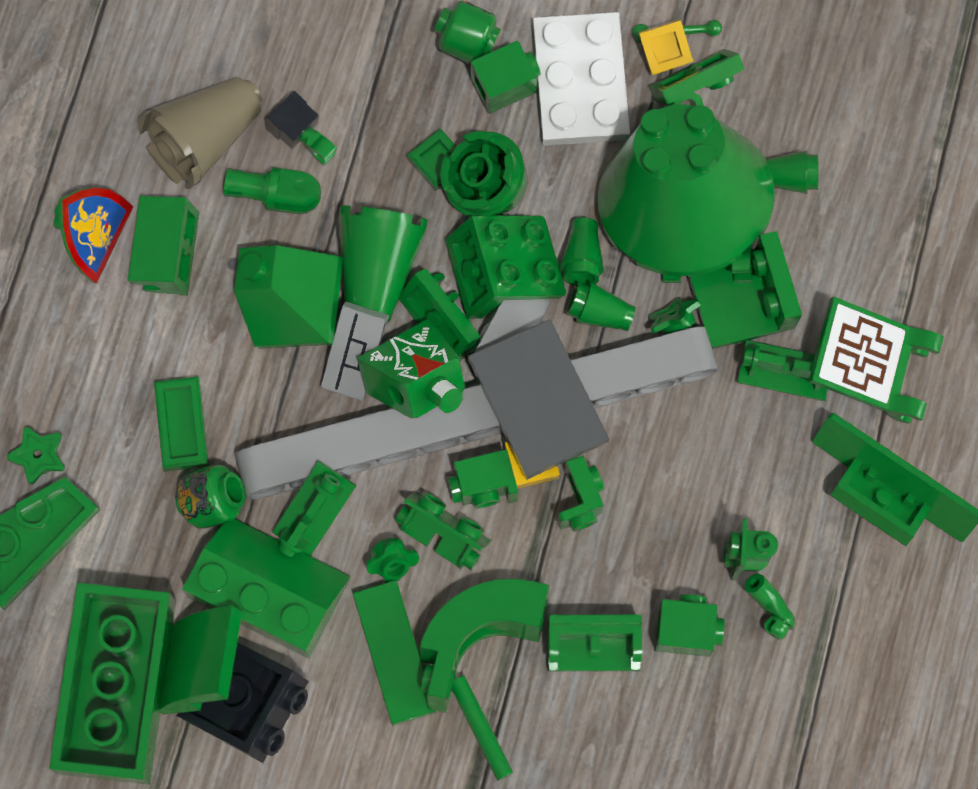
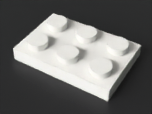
[533,12,630,146]

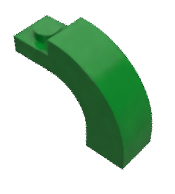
[420,579,549,713]

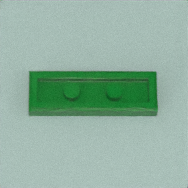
[353,580,436,727]

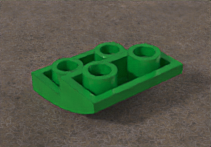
[158,605,242,715]

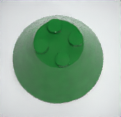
[598,104,775,276]

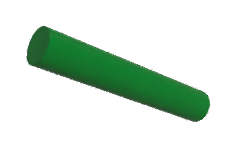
[452,675,514,781]

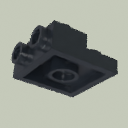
[176,642,309,763]

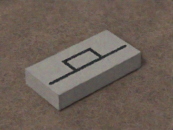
[321,302,389,401]

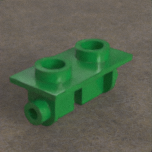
[737,340,828,401]
[272,461,357,557]
[395,492,492,570]
[724,519,778,580]

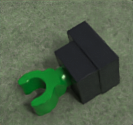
[266,90,337,166]

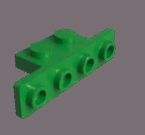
[813,413,978,546]

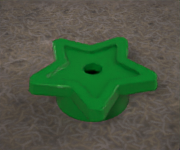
[649,297,702,335]
[7,427,65,484]

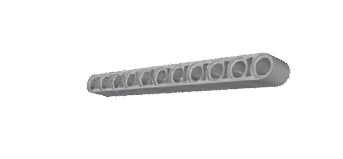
[235,327,719,500]

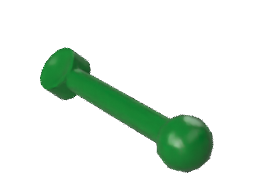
[632,19,723,43]

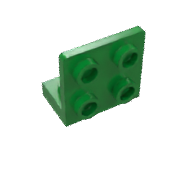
[445,216,566,319]
[688,231,802,349]

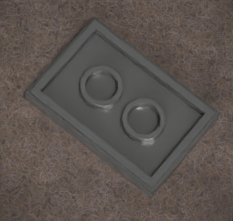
[468,319,609,480]

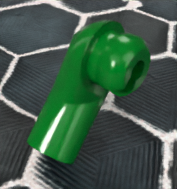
[745,573,795,640]

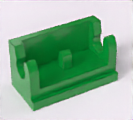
[127,196,200,296]
[548,614,642,672]

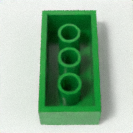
[49,582,176,785]

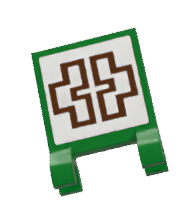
[808,297,944,424]

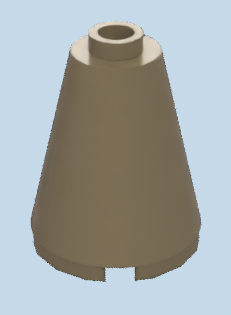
[138,77,262,189]

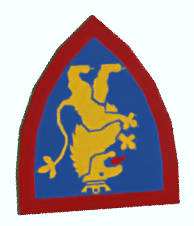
[53,187,133,284]

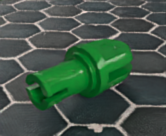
[224,167,321,215]

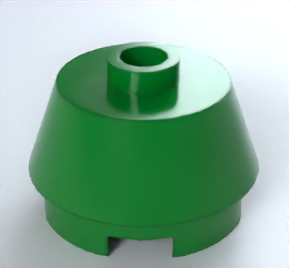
[440,131,528,217]

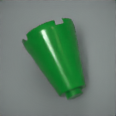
[339,205,428,322]

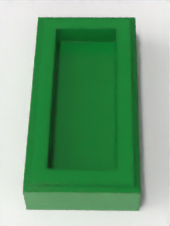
[154,376,209,472]

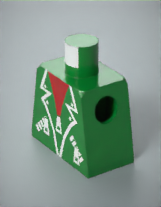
[357,319,465,419]

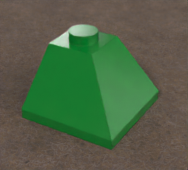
[234,245,343,349]

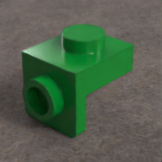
[557,455,604,532]

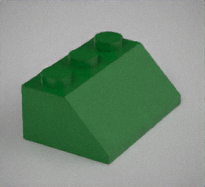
[182,519,351,659]

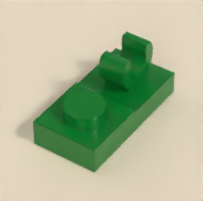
[649,49,745,106]
[399,269,481,361]

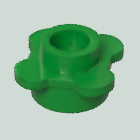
[366,538,419,583]

